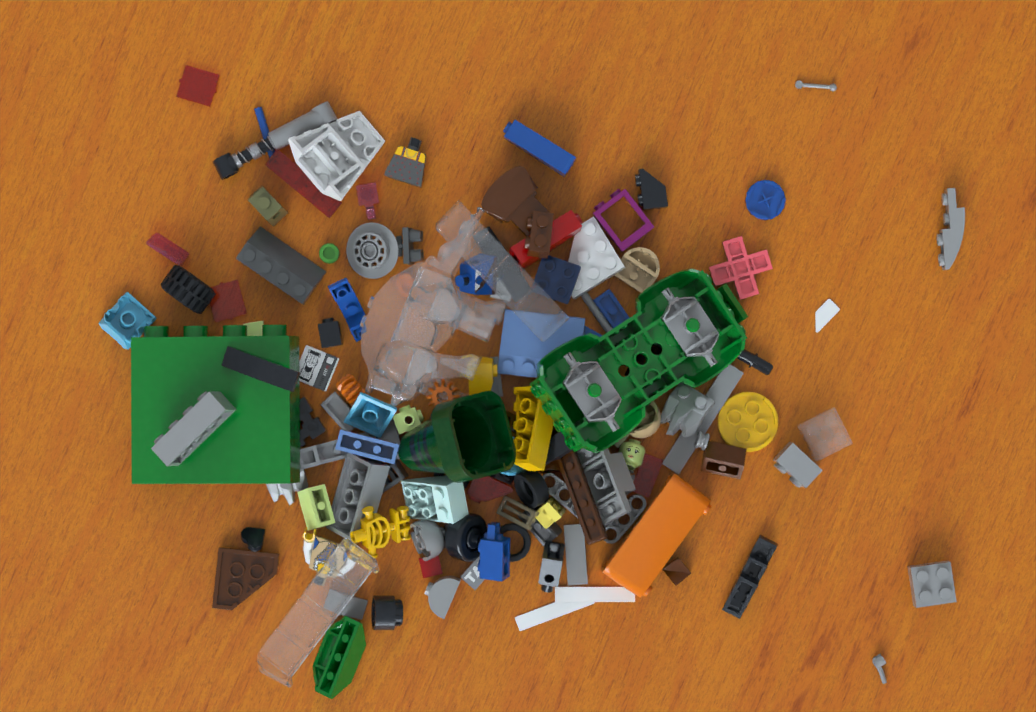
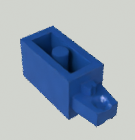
[478,522,511,582]

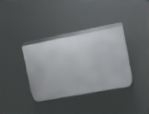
[518,505,562,546]

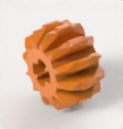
[336,374,368,406]
[426,379,461,407]

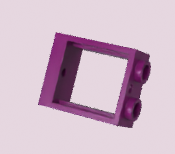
[593,189,654,252]

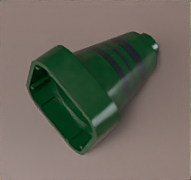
[398,391,516,483]

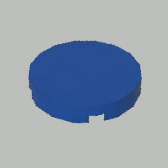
[745,180,786,220]

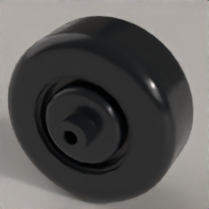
[445,513,488,562]

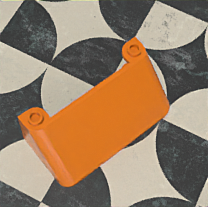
[601,471,712,598]

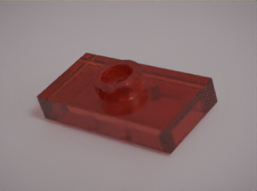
[633,453,663,498]

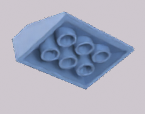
[498,309,586,378]

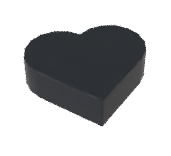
[241,527,265,552]

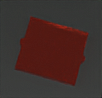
[176,65,220,107]
[210,280,247,322]

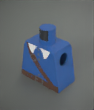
[455,254,497,295]

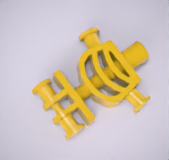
[350,506,411,558]

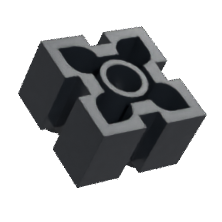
[299,397,327,448]

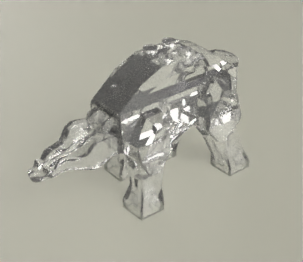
[360,207,509,407]

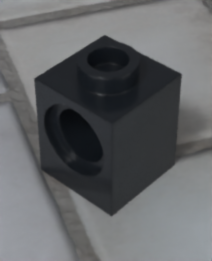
[318,318,343,348]

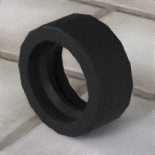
[514,470,549,509]
[500,523,531,562]

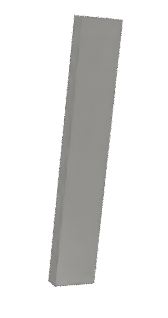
[661,364,744,474]

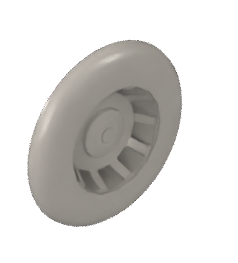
[346,222,399,279]

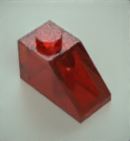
[467,476,514,504]

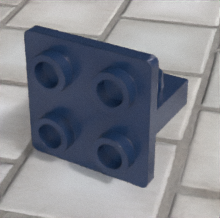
[531,255,581,304]

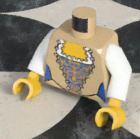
[303,527,364,586]

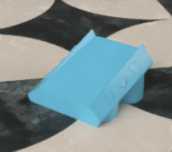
[98,292,157,350]

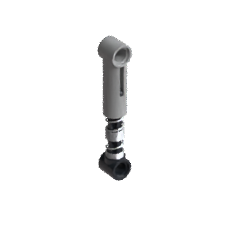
[213,101,337,180]

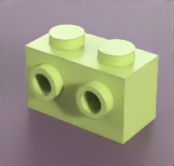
[297,484,335,531]

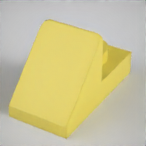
[535,496,566,529]

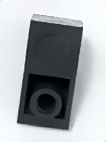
[635,169,668,211]

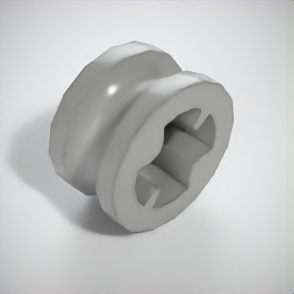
[694,431,710,451]

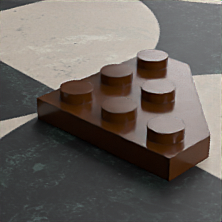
[212,547,279,610]

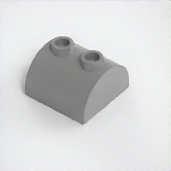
[424,576,461,619]

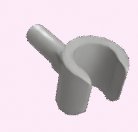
[872,654,887,684]

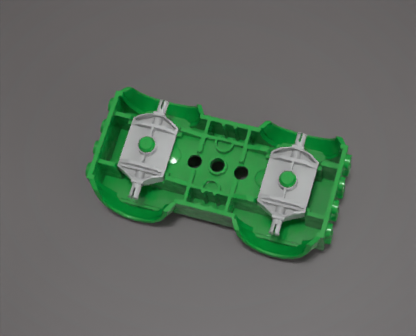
[530,268,747,453]

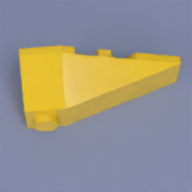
[468,355,498,395]

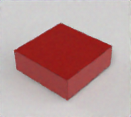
[419,555,443,578]

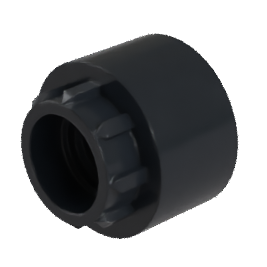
[371,595,403,630]

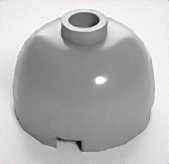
[410,520,446,561]

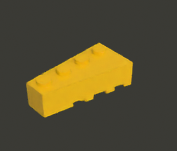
[513,386,554,471]

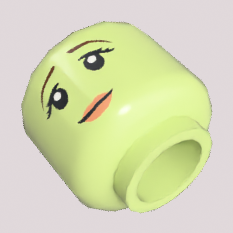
[618,439,645,470]

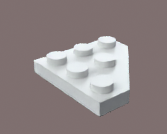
[568,216,625,300]

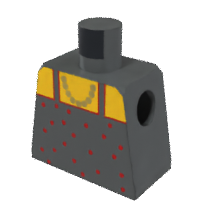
[384,137,426,188]

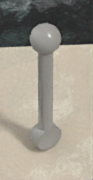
[795,80,837,91]

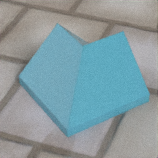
[344,392,397,438]

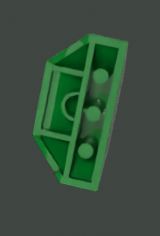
[313,616,366,699]

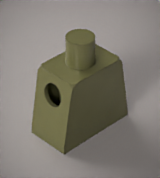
[248,185,288,226]

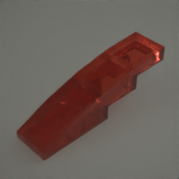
[265,149,342,218]

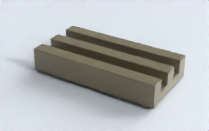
[496,495,539,531]

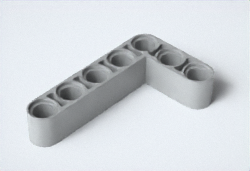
[542,472,646,544]

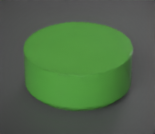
[319,243,340,264]

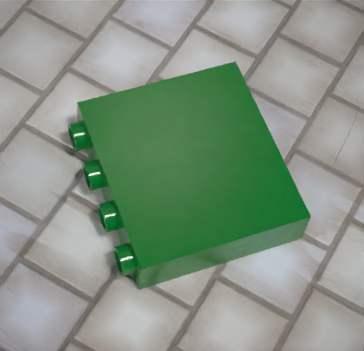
[131,325,300,484]

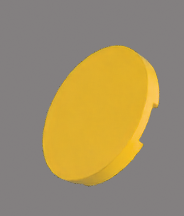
[718,392,779,452]

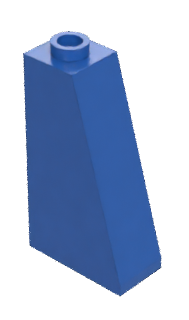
[503,120,576,177]

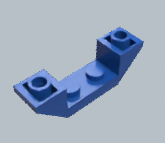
[328,278,374,342]

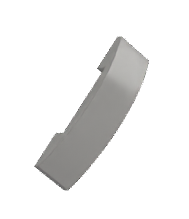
[300,432,376,470]

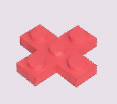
[709,236,773,300]

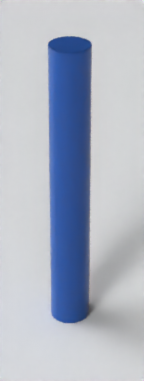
[254,107,279,167]

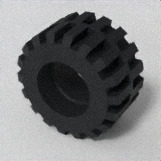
[160,265,216,314]

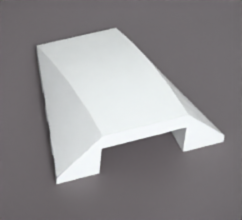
[288,111,385,201]

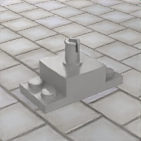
[577,448,636,526]

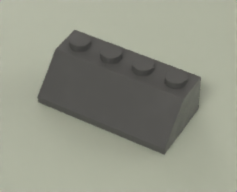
[236,226,326,305]

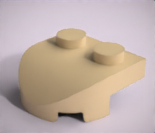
[614,247,660,293]

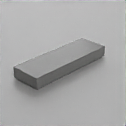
[564,524,588,586]

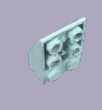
[401,475,469,524]

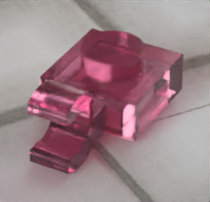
[356,182,379,220]

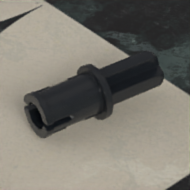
[737,349,773,375]

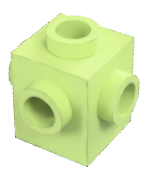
[393,405,424,434]

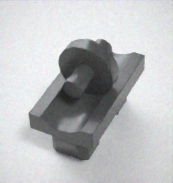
[396,227,424,265]

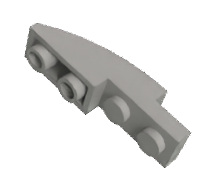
[937,188,965,270]

